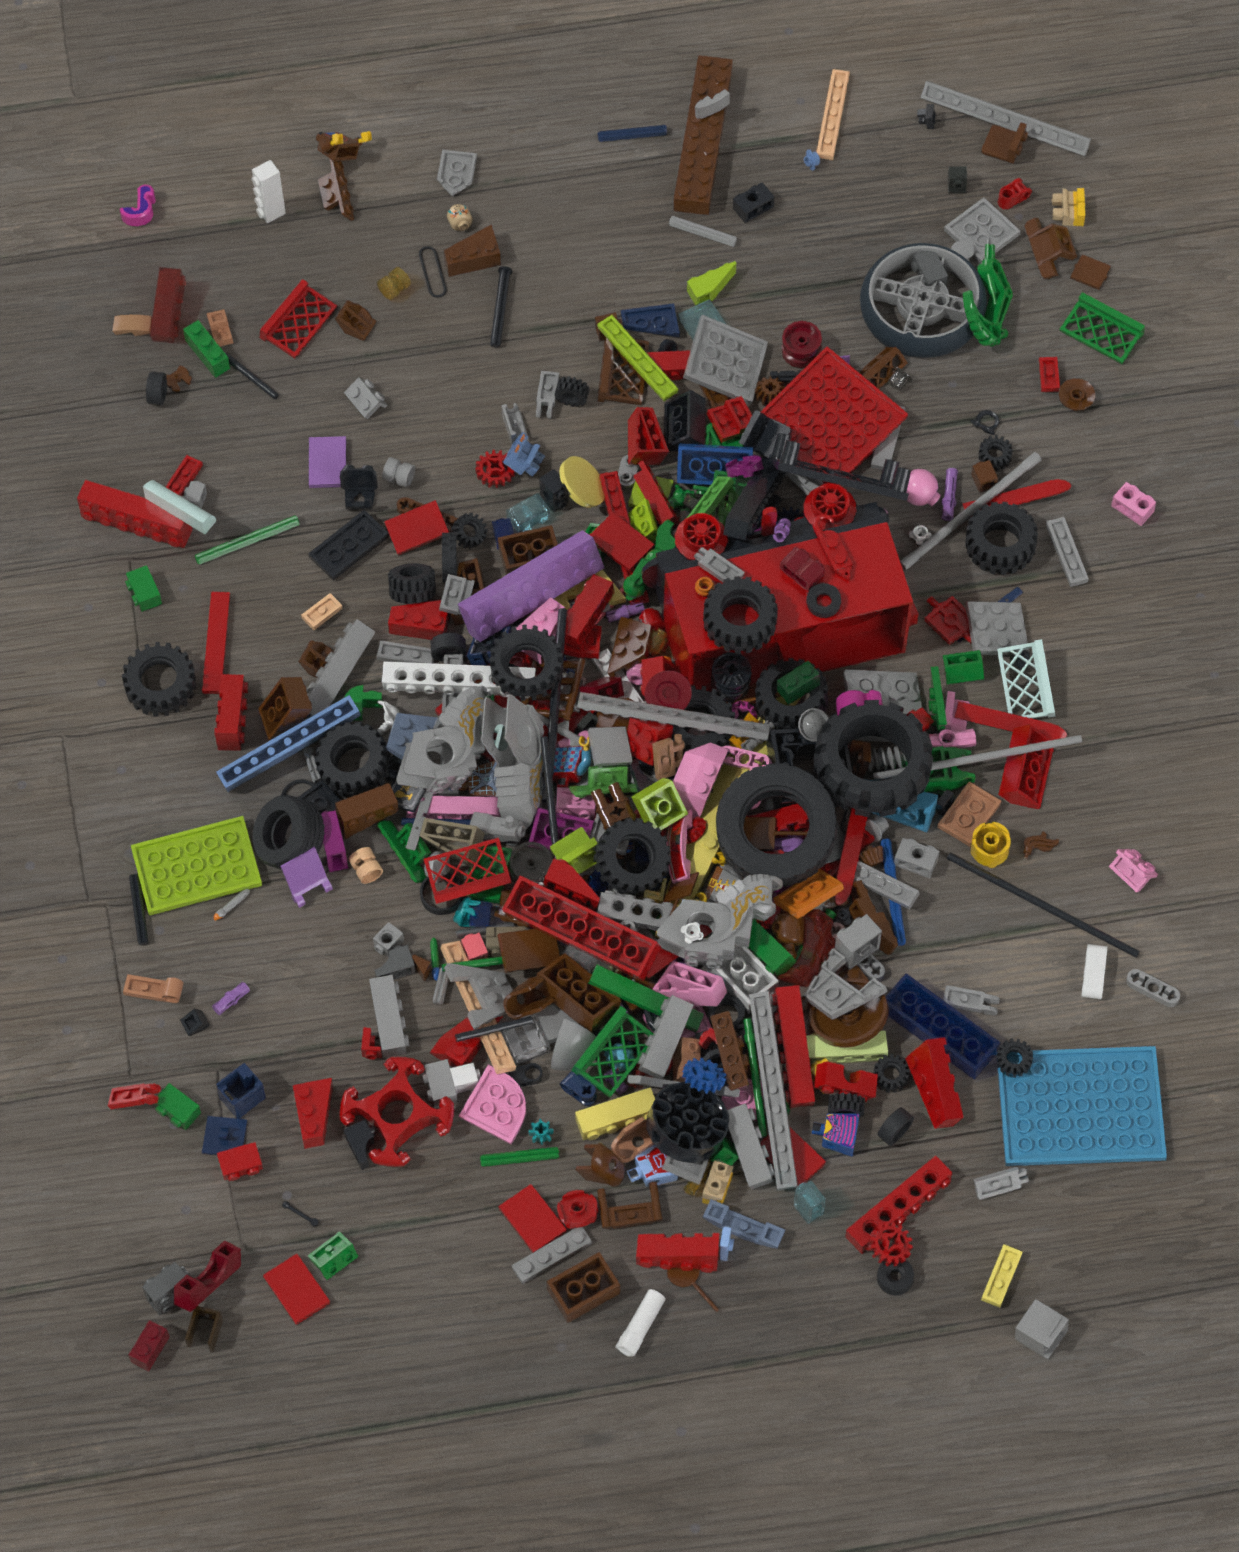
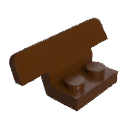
[1025,217,1077,280]

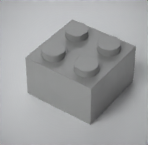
[835,914,882,970]

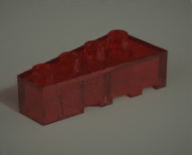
[150,267,186,343]

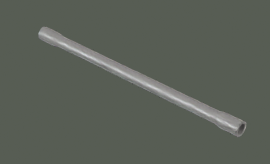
[900,452,1041,571]

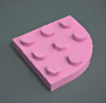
[459,1065,526,1145]

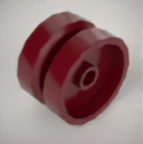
[781,321,822,368]

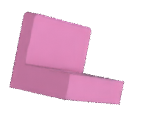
[945,691,969,731]

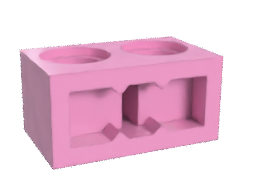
[1111,482,1156,526]

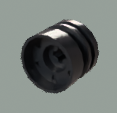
[711,652,751,702]

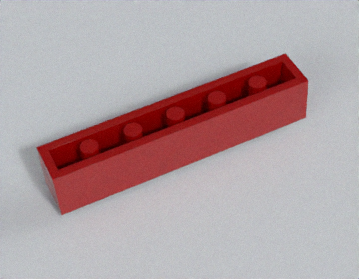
[771,985,815,1108]

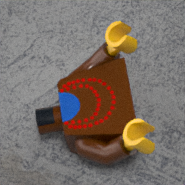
[316,131,372,161]

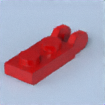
[108,1083,161,1109]

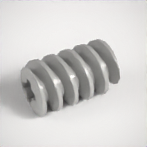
[868,746,906,773]

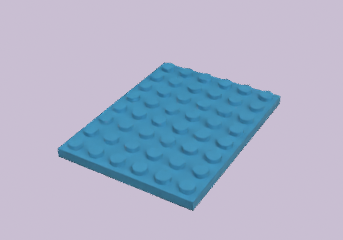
[996,1046,1167,1166]

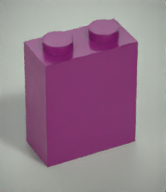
[321,811,348,872]

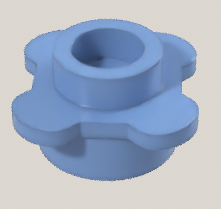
[804,149,820,171]

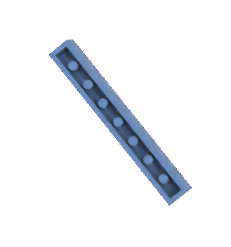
[216,695,360,792]

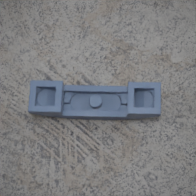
[703,1199,785,1249]

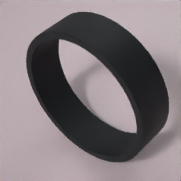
[420,873,463,915]

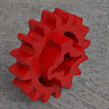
[475,450,515,488]
[868,1222,913,1267]

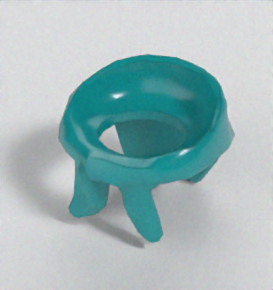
[453,896,481,928]

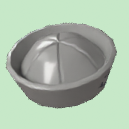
[798,708,829,742]

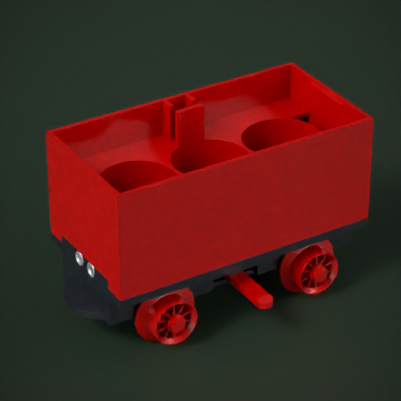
[641,483,913,692]

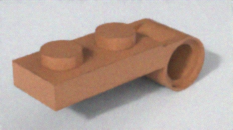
[123,974,184,1003]

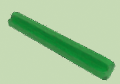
[480,1147,559,1167]

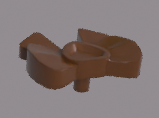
[166,365,192,392]

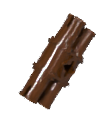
[591,782,637,844]

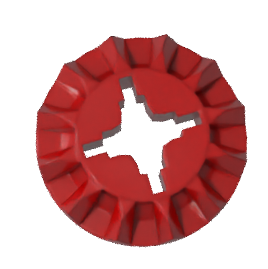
[686,816,706,844]

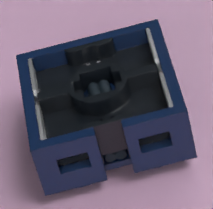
[467,626,512,666]

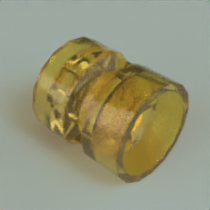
[377,267,411,300]

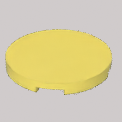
[560,456,604,508]

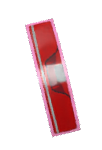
[666,809,692,883]

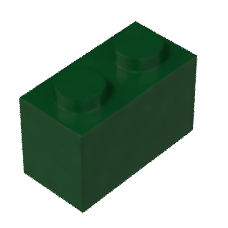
[777,661,820,705]

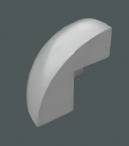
[551,1019,596,1071]

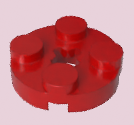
[557,1190,598,1229]

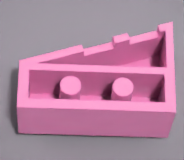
[653,961,727,1006]

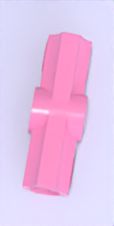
[929,729,976,748]

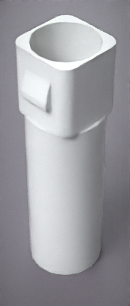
[616,1289,665,1356]

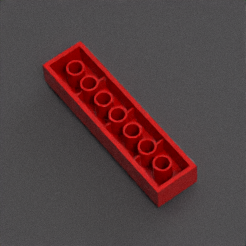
[502,875,661,981]

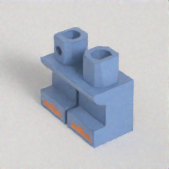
[503,432,545,476]

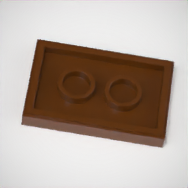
[497,929,560,973]

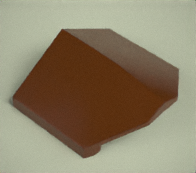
[335,300,376,341]
[298,640,333,678]

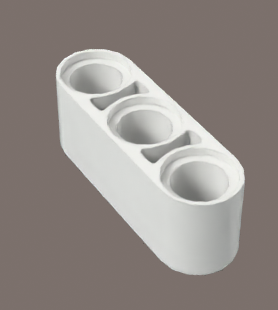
[1081,944,1107,1000]

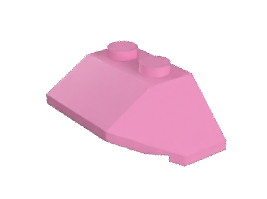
[673,743,729,819]

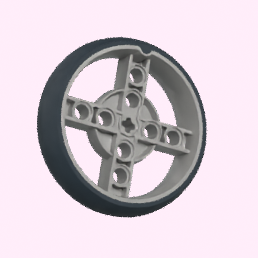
[860,243,987,358]

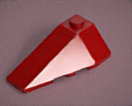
[430,1016,503,1067]

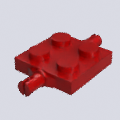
[924,596,972,645]

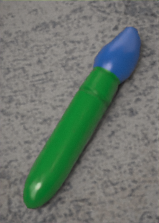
[430,937,440,981]

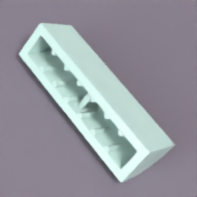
[143,480,216,534]

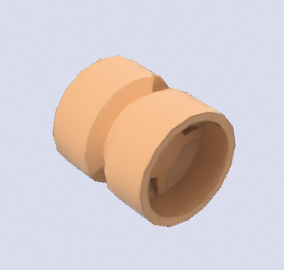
[349,847,383,884]

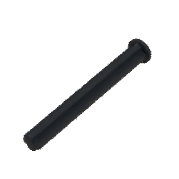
[490,266,512,348]

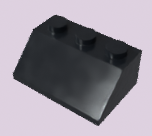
[664,390,706,451]

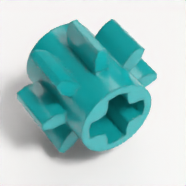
[529,1119,554,1146]

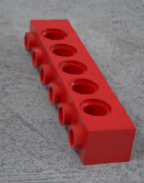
[845,1156,952,1254]

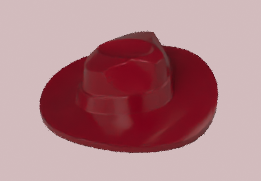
[645,670,692,710]

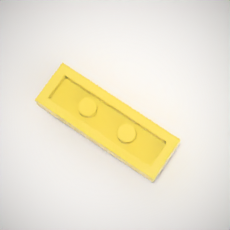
[981,1245,1023,1308]

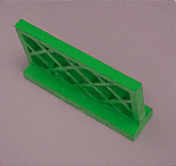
[1060,292,1145,364]
[571,1006,653,1098]

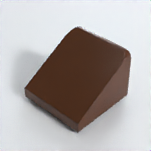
[412,954,431,981]

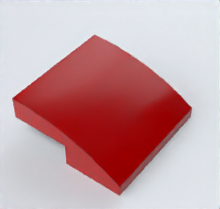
[707,396,752,442]

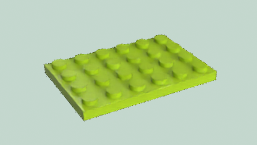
[131,816,262,916]

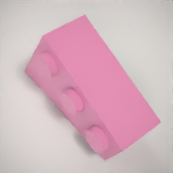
[516,597,565,664]

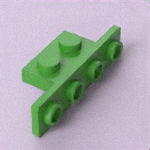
[570,765,638,798]

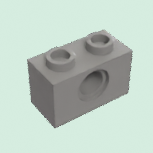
[894,838,939,878]

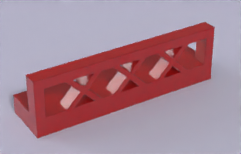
[633,460,681,530]

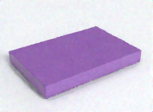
[309,436,346,488]

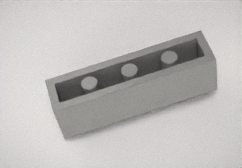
[369,975,409,1058]
[638,995,693,1079]
[727,1103,775,1190]

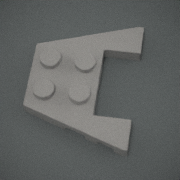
[804,948,887,1020]
[444,963,519,1030]

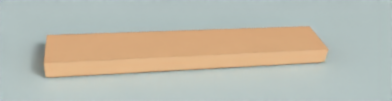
[817,69,850,160]

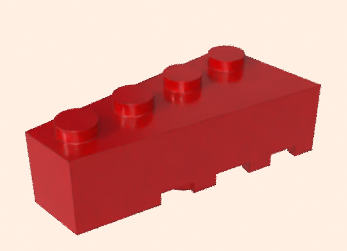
[214,674,249,751]
[746,804,810,838]
[905,1037,964,1129]

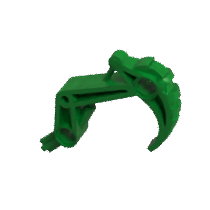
[963,244,1013,347]

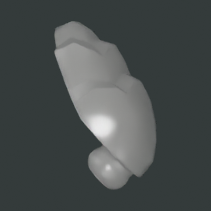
[424,851,451,883]

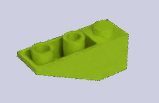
[687,261,736,307]

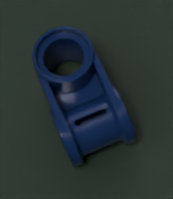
[559,1071,597,1106]

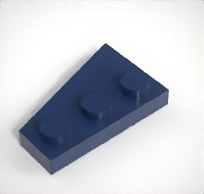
[621,303,680,337]

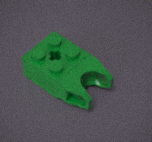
[905,746,975,793]

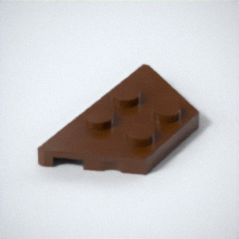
[608,617,654,677]

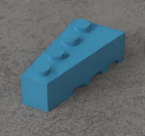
[865,779,938,832]

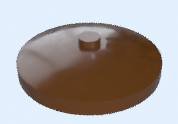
[809,978,889,1048]

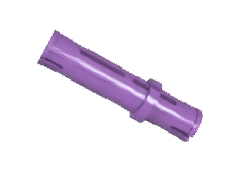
[942,468,958,521]

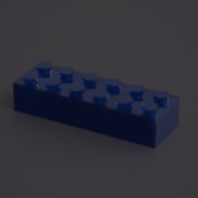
[885,973,1000,1080]

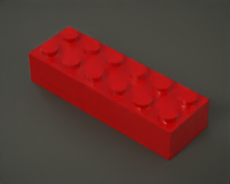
[77,480,193,548]

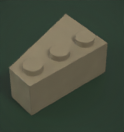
[420,818,485,870]

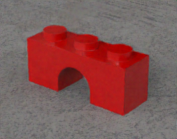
[814,1061,878,1102]

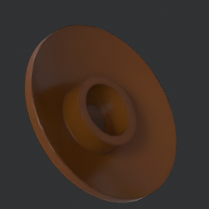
[1059,378,1095,411]

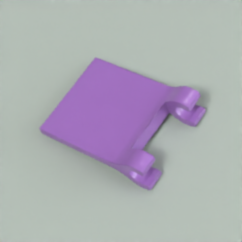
[280,847,333,908]

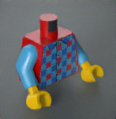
[553,736,591,788]

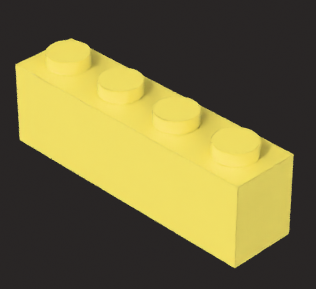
[575,1087,655,1141]

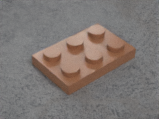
[937,782,1001,847]

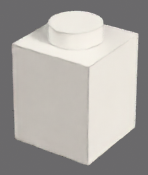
[450,1063,481,1094]

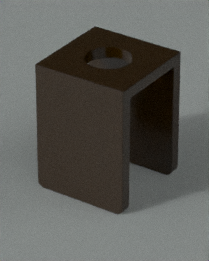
[185,1306,223,1353]

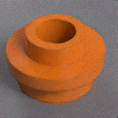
[695,577,714,596]

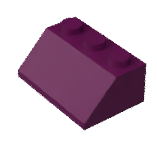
[528,808,594,851]

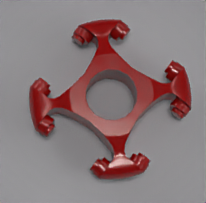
[340,1056,454,1167]

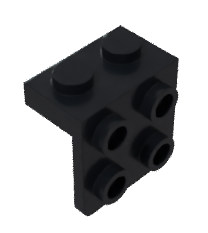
[738,410,792,458]

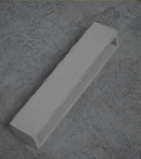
[305,619,375,720]

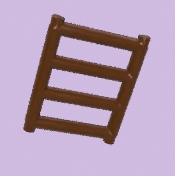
[521,659,586,721]

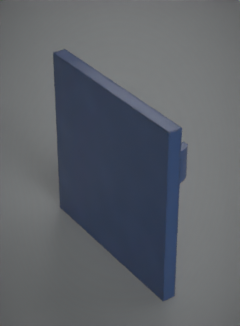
[202,1116,247,1155]

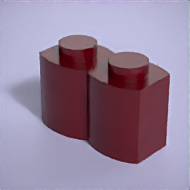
[780,547,825,591]

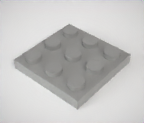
[944,198,1020,264]
[965,601,1029,655]

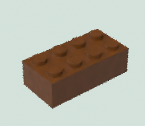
[535,953,621,1034]

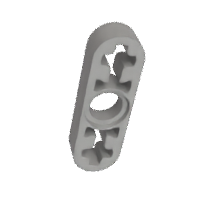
[1126,969,1180,1007]

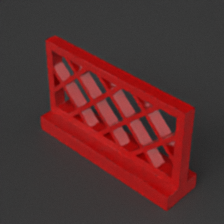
[259,279,337,359]
[424,838,512,904]

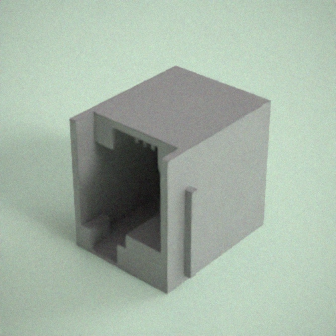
[1015,1299,1069,1359]

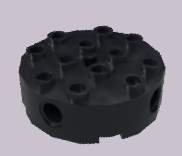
[647,1082,729,1163]

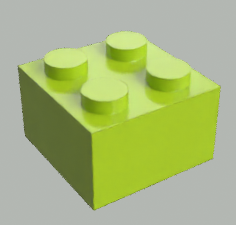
[632,778,688,830]

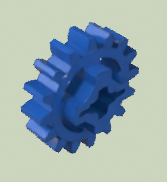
[682,1058,726,1093]

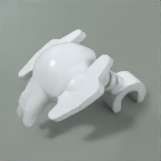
[377,701,400,736]

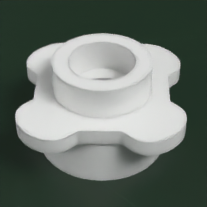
[909,525,931,545]
[681,922,703,944]

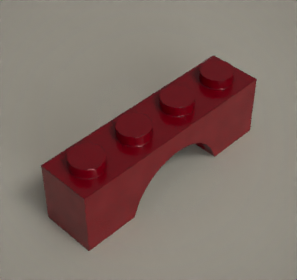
[174,1240,241,1312]

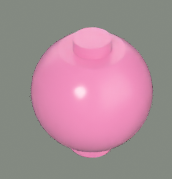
[907,469,941,506]

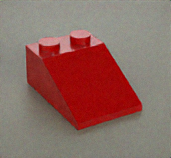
[543,858,600,912]

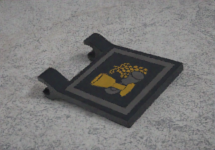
[386,768,426,813]

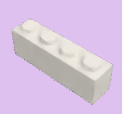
[251,160,286,223]

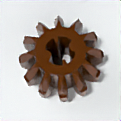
[755,375,785,406]

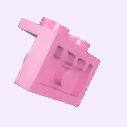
[556,787,595,819]

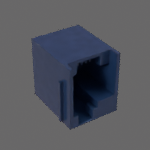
[216,1063,266,1119]

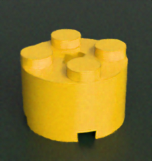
[970,822,1011,868]

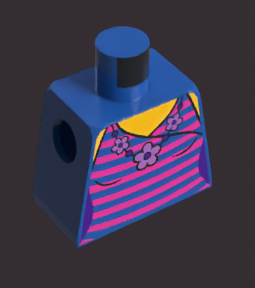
[812,1113,859,1157]

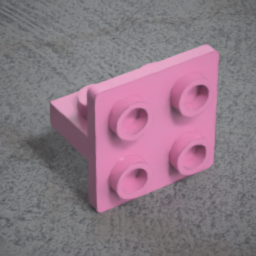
[1109,849,1158,892]

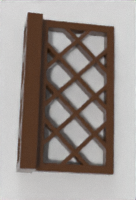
[597,337,649,406]

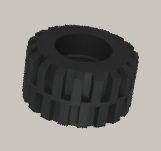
[388,563,436,604]

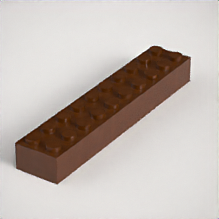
[674,55,733,215]

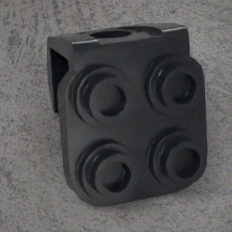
[340,465,378,510]

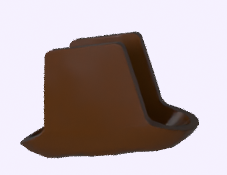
[503,976,555,1019]
[575,1142,626,1187]

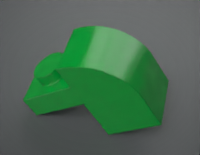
[344,685,383,721]

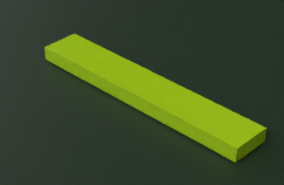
[597,315,679,401]

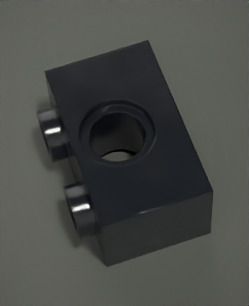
[733,182,775,223]
[539,469,568,512]

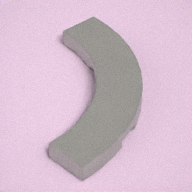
[628,1075,740,1097]

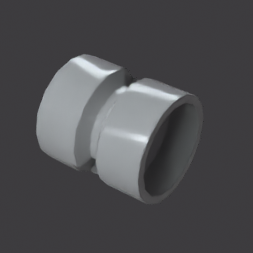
[382,457,415,488]

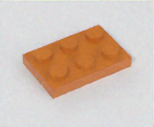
[774,869,844,919]

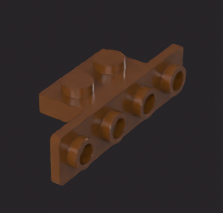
[318,158,354,221]
[711,1011,750,1091]

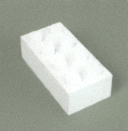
[703,946,779,1014]

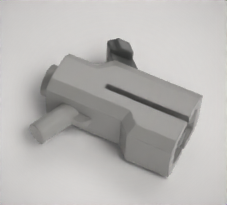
[470,812,526,847]

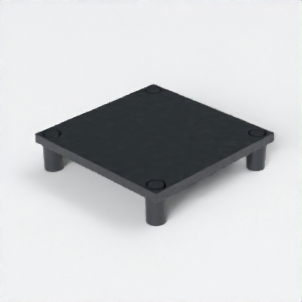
[768,433,912,501]

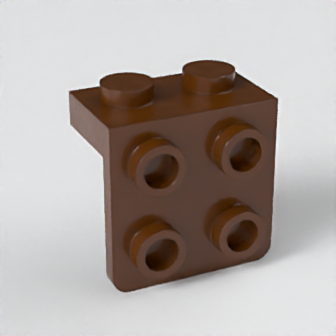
[981,122,1029,164]

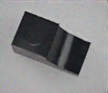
[343,1120,376,1170]

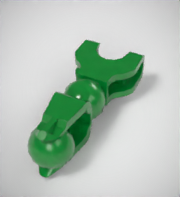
[623,519,675,601]

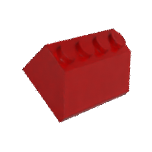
[998,724,1054,809]

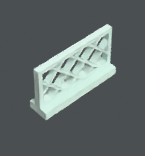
[997,639,1055,719]

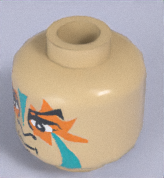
[447,204,473,231]

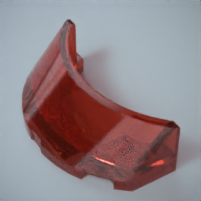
[778,909,836,987]

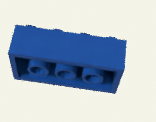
[677,444,753,485]

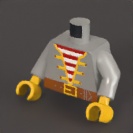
[695,852,742,903]

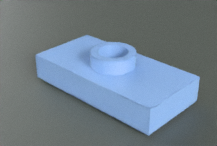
[719,1227,734,1261]

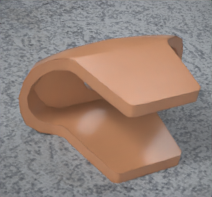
[611,1117,654,1163]

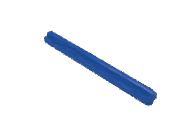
[880,839,906,946]

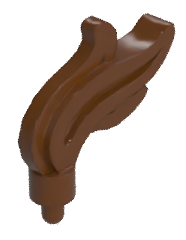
[1023,831,1059,859]

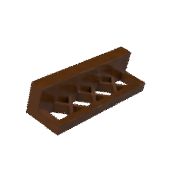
[859,346,908,389]

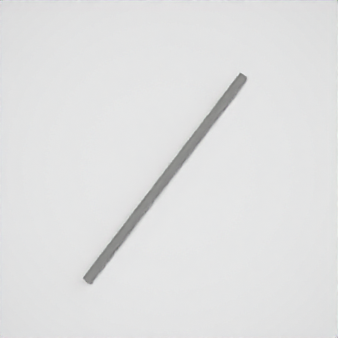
[873,735,1082,781]

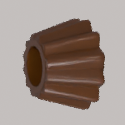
[859,845,883,867]

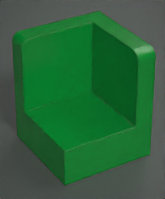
[710,1138,739,1166]

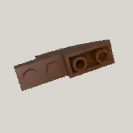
[849,880,898,955]

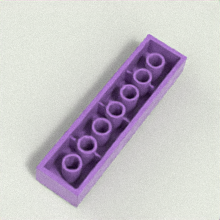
[457,530,605,642]

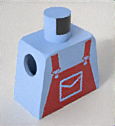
[627,1145,678,1187]

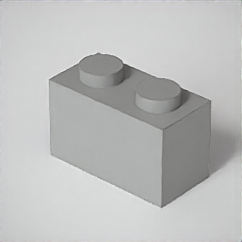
[422,1059,458,1108]

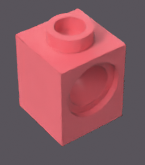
[461,933,488,961]

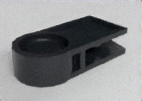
[505,1063,543,1087]

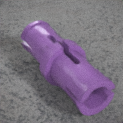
[773,518,791,542]
[606,603,645,623]
[212,981,250,1015]

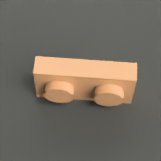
[301,593,343,630]

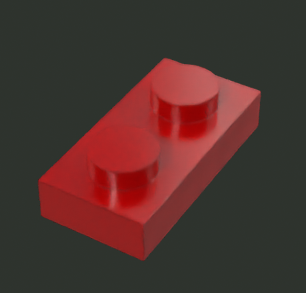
[1039,357,1060,392]

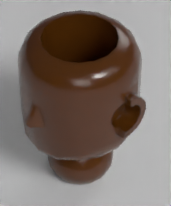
[771,912,805,959]

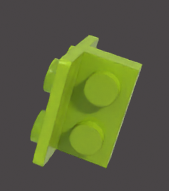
[628,499,658,544]
[550,827,597,874]

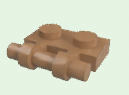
[652,734,685,780]

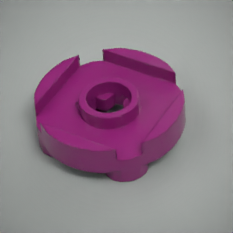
[726,455,764,478]

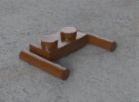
[597,1182,663,1229]

